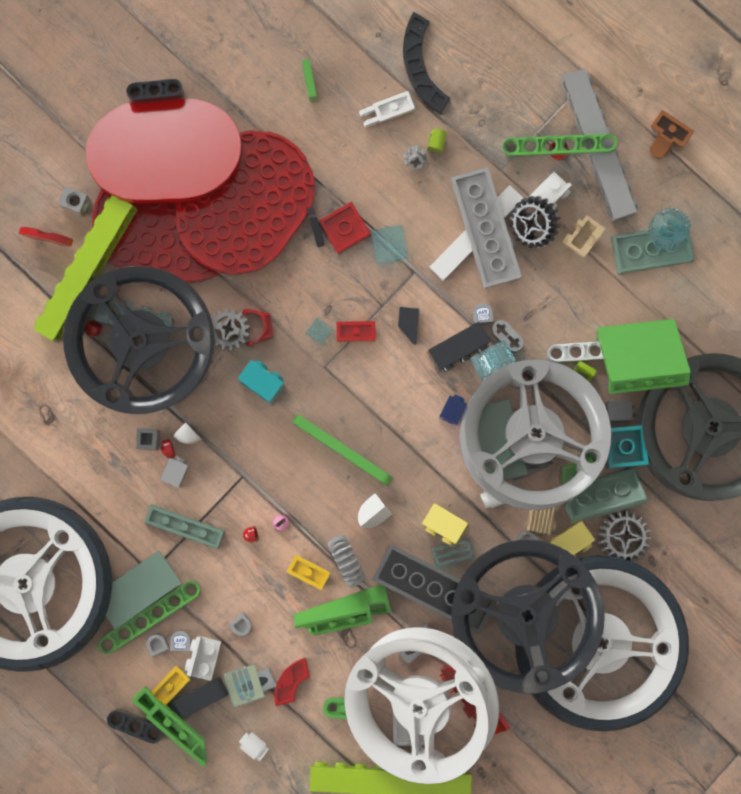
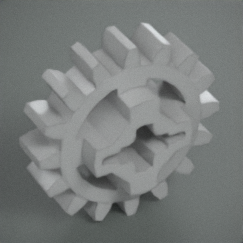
[212,308,250,351]

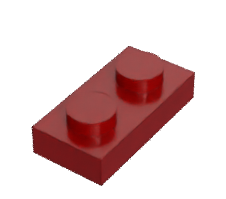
[336,321,376,342]

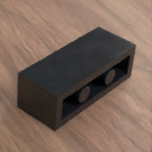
[427,321,491,373]

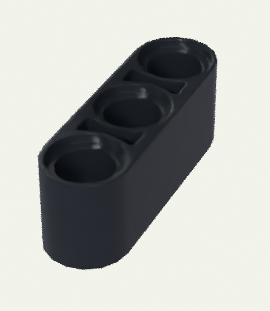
[126,79,184,103]
[169,676,229,719]
[107,709,165,744]

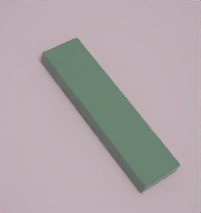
[144,505,225,550]

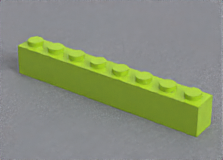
[33,196,138,343]
[309,761,472,794]

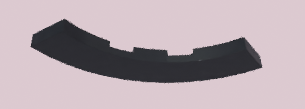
[403,12,451,115]

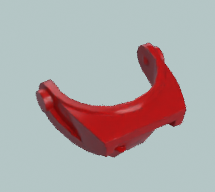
[242,309,273,347]

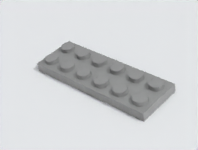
[450,167,522,289]

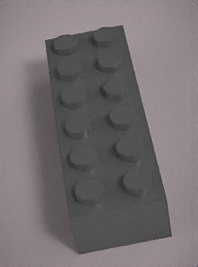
[372,544,496,635]

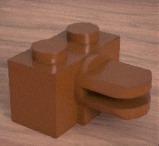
[650,110,694,158]

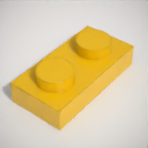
[287,554,331,590]
[151,665,191,705]

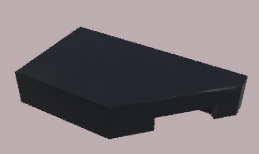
[306,207,324,247]
[398,307,419,345]

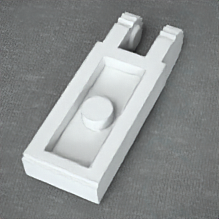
[359,91,415,128]

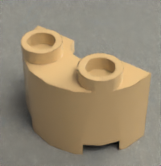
[562,215,605,259]

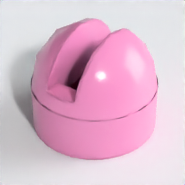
[273,515,289,531]

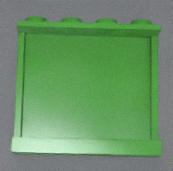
[596,319,691,394]

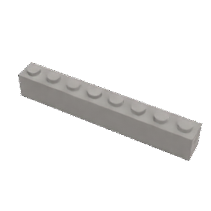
[561,69,638,223]

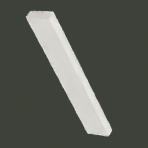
[429,185,523,281]

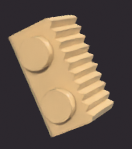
[526,505,560,535]

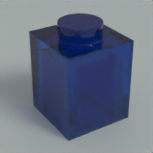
[439,394,467,426]

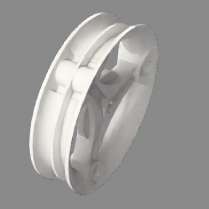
[345,627,499,784]

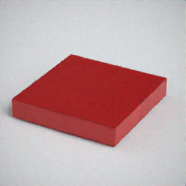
[318,201,371,254]

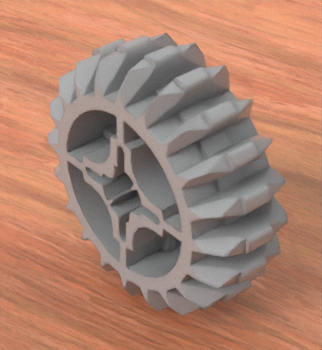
[597,510,652,562]
[328,534,366,588]

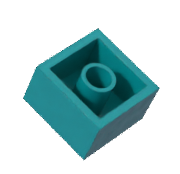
[238,359,285,405]
[605,425,649,469]

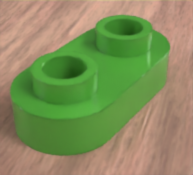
[323,697,347,719]

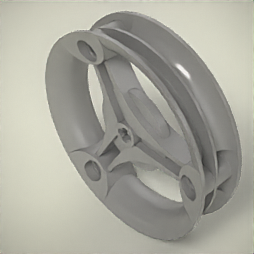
[460,359,611,510]

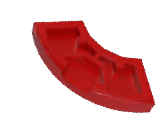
[18,227,73,246]
[275,657,310,706]

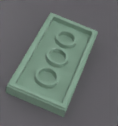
[611,223,695,275]
[478,399,528,481]
[564,468,648,524]
[106,551,181,629]

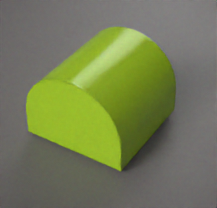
[427,128,447,153]
[574,361,597,382]

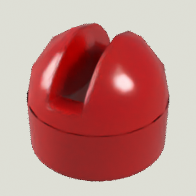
[86,321,103,337]
[243,526,258,543]

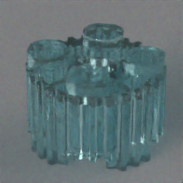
[648,207,691,250]
[470,341,516,382]

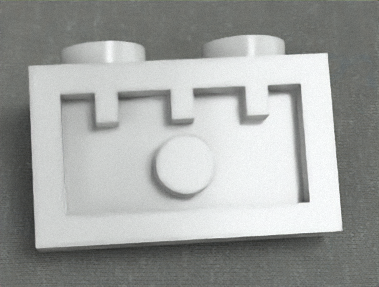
[530,172,572,210]
[185,636,222,681]

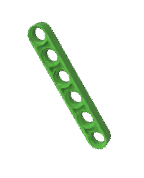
[503,134,618,157]
[292,414,393,486]
[98,581,201,654]

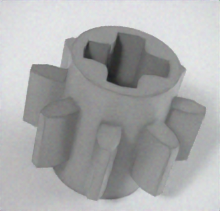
[403,145,427,170]

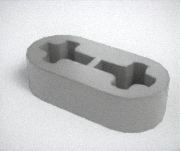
[492,320,523,353]

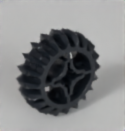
[509,196,561,248]

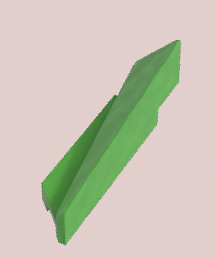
[293,585,391,636]
[132,686,207,767]

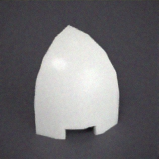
[173,423,202,444]
[358,494,392,529]

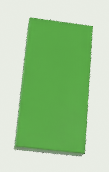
[302,59,317,102]

